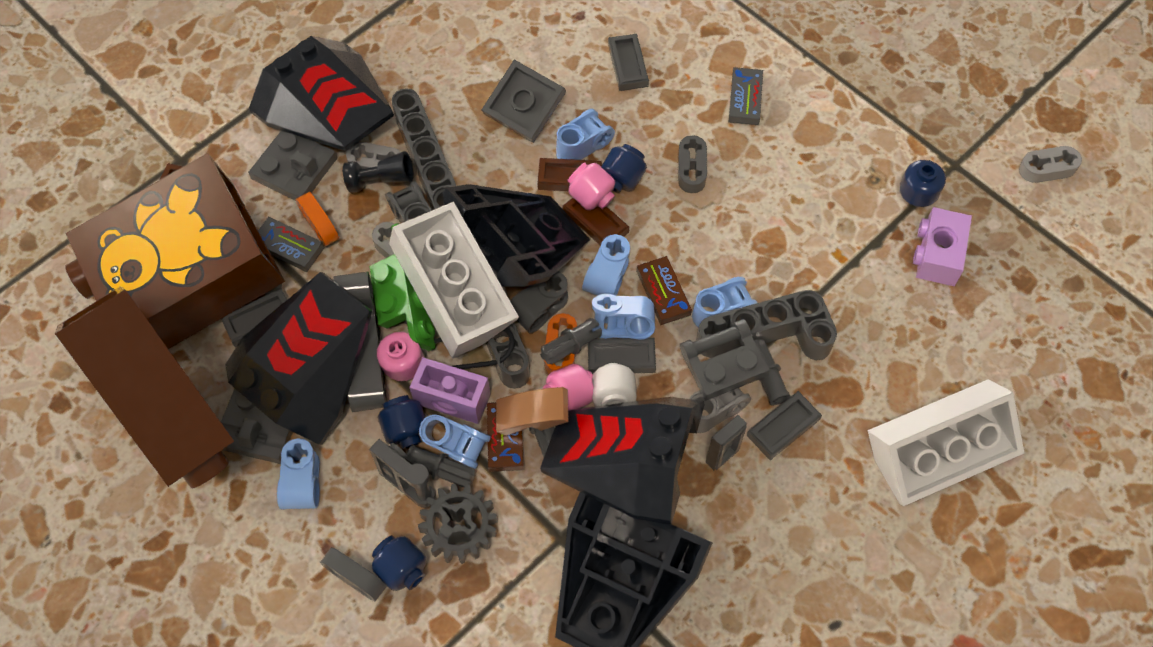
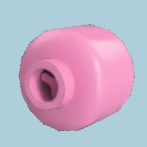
[568,162,615,210]
[377,332,424,381]
[543,364,594,410]

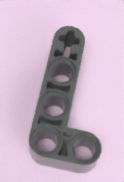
[333,271,387,412]
[696,290,837,360]

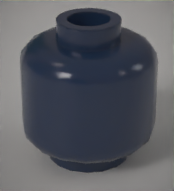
[601,144,647,193]
[900,160,946,207]
[378,395,426,450]
[372,535,426,591]

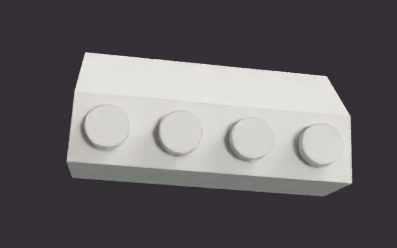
[389,202,519,359]
[868,379,1024,506]

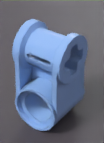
[556,109,615,160]
[582,234,630,296]
[692,276,758,327]
[592,294,655,340]
[419,414,491,469]
[277,438,320,510]

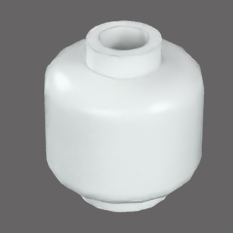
[592,363,637,406]

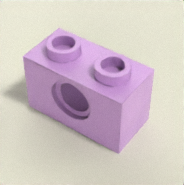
[913,207,972,287]
[409,357,490,424]

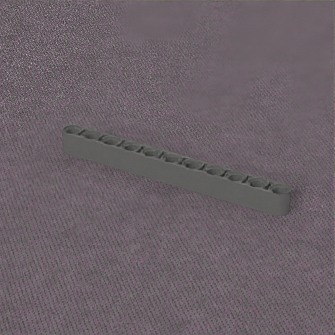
[391,88,530,389]

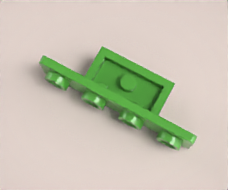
[369,223,435,351]

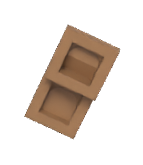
[496,387,568,436]

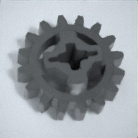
[418,484,498,564]

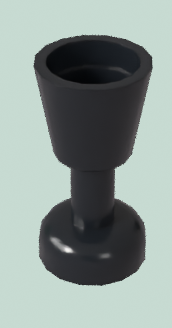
[342,151,414,194]

